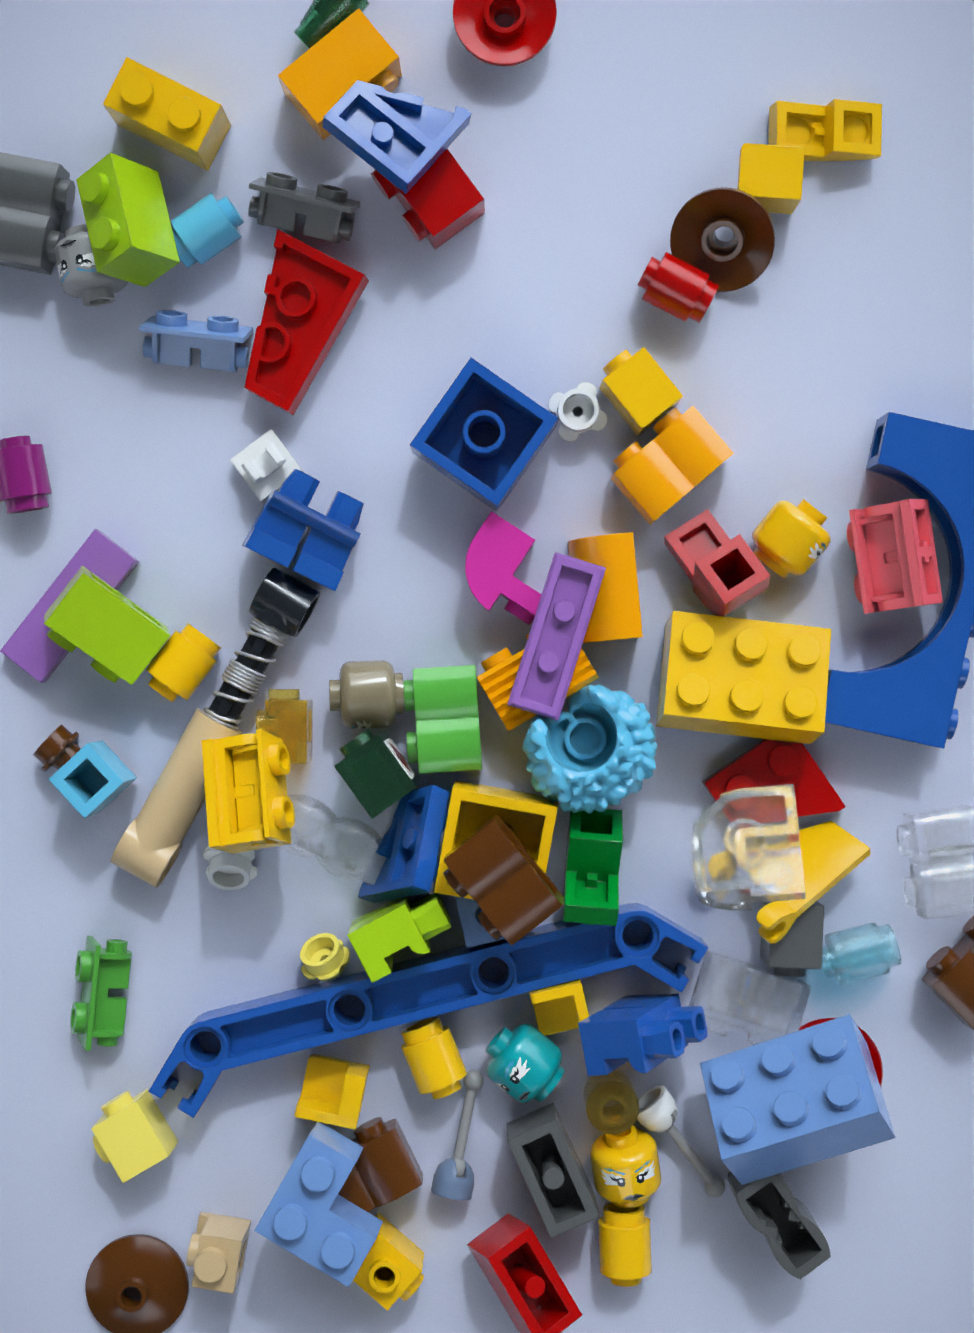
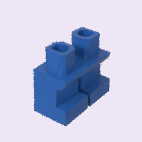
[242,469,364,592]
[578,993,708,1076]

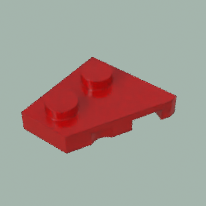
[702,739,846,826]

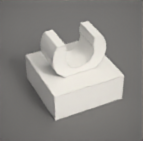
[230,429,304,503]

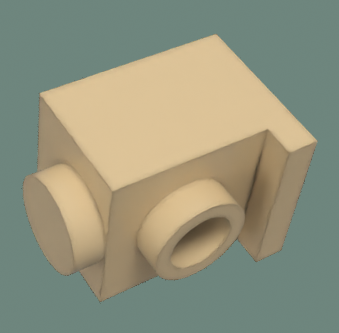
[186,1212,251,1294]

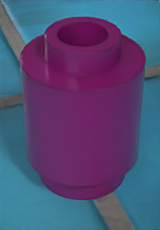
[0,436,52,514]

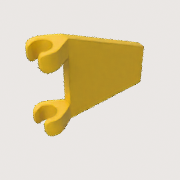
[696,821,871,944]

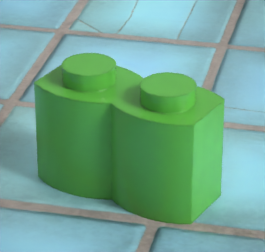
[403,665,482,774]

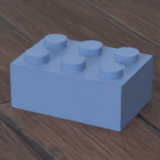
[700,1014,896,1185]

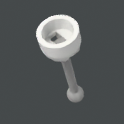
[631,1085,725,1197]

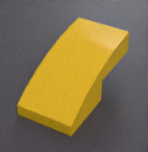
[768,99,882,161]

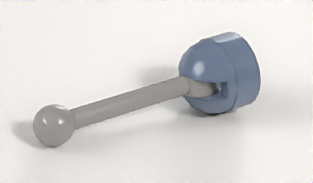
[431,1070,484,1201]

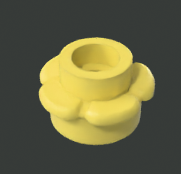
[300,933,350,982]

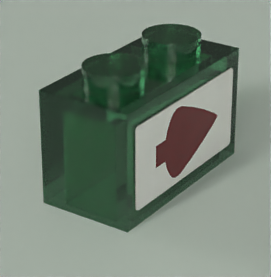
[334,729,421,819]

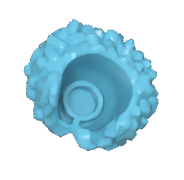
[522,684,658,814]

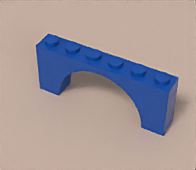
[825,412,974,749]

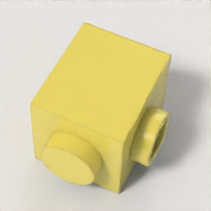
[91,1089,178,1183]

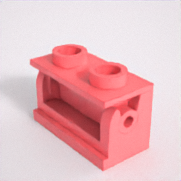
[847,499,943,614]

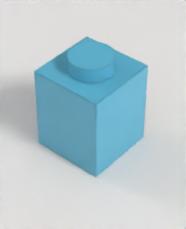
[48,740,137,818]

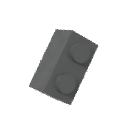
[507,1102,600,1238]

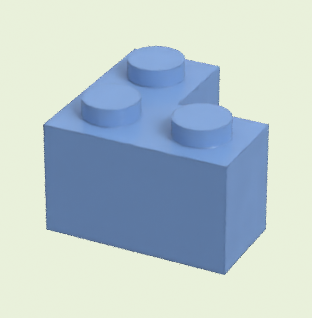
[254,1122,383,1288]

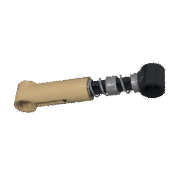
[110,567,320,888]

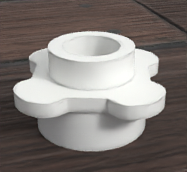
[548,382,607,442]
[203,846,257,890]

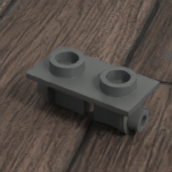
[248,172,360,244]

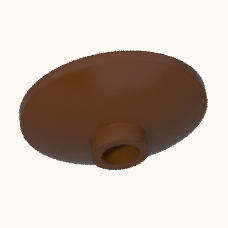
[670,187,775,292]
[85,1234,189,1333]

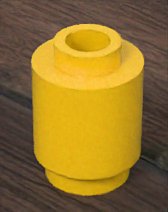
[146,623,221,702]
[401,1016,467,1099]
[598,1203,652,1287]

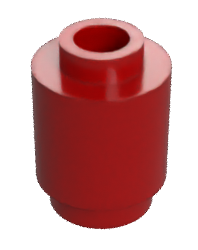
[637,252,719,323]

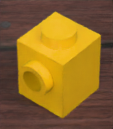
[353,1212,424,1311]

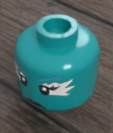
[485,1024,565,1103]

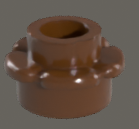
[33,724,81,772]

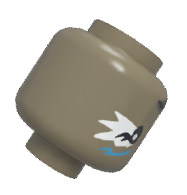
[329,660,404,729]

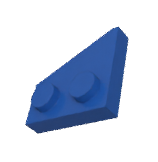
[358,785,450,903]

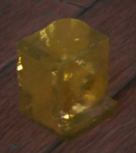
[256,689,313,764]

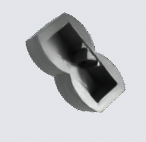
[0,152,75,275]
[728,1171,831,1280]

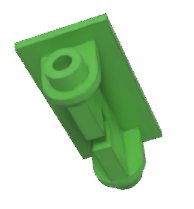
[70,936,132,1051]

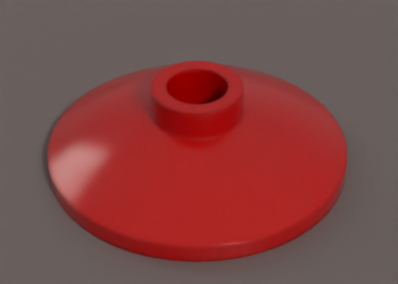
[453,0,557,66]

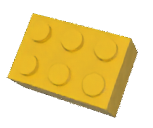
[656,611,831,744]

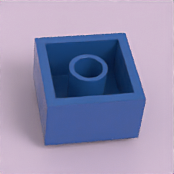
[410,357,558,512]

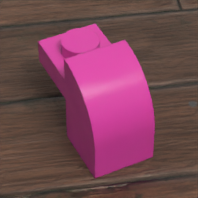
[465,511,541,626]

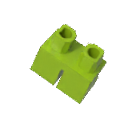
[347,892,451,983]

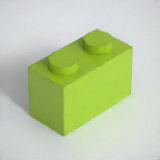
[76,152,180,287]
[44,566,171,685]

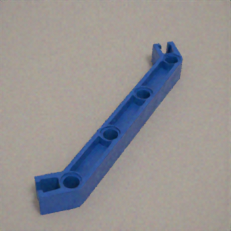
[149,903,709,1118]

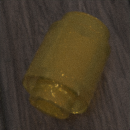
[583,1070,639,1134]

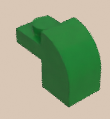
[563,809,623,926]

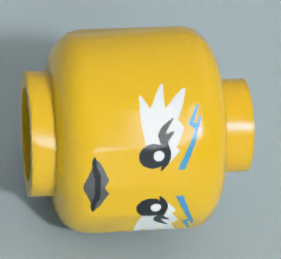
[752,499,831,578]
[590,1123,661,1208]

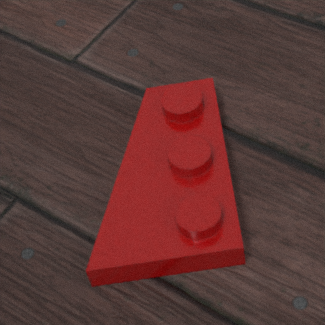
[244,229,369,416]

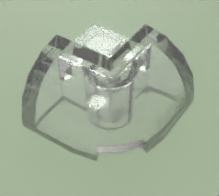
[691,784,806,911]

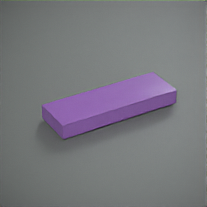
[0,529,140,683]
[507,552,606,720]

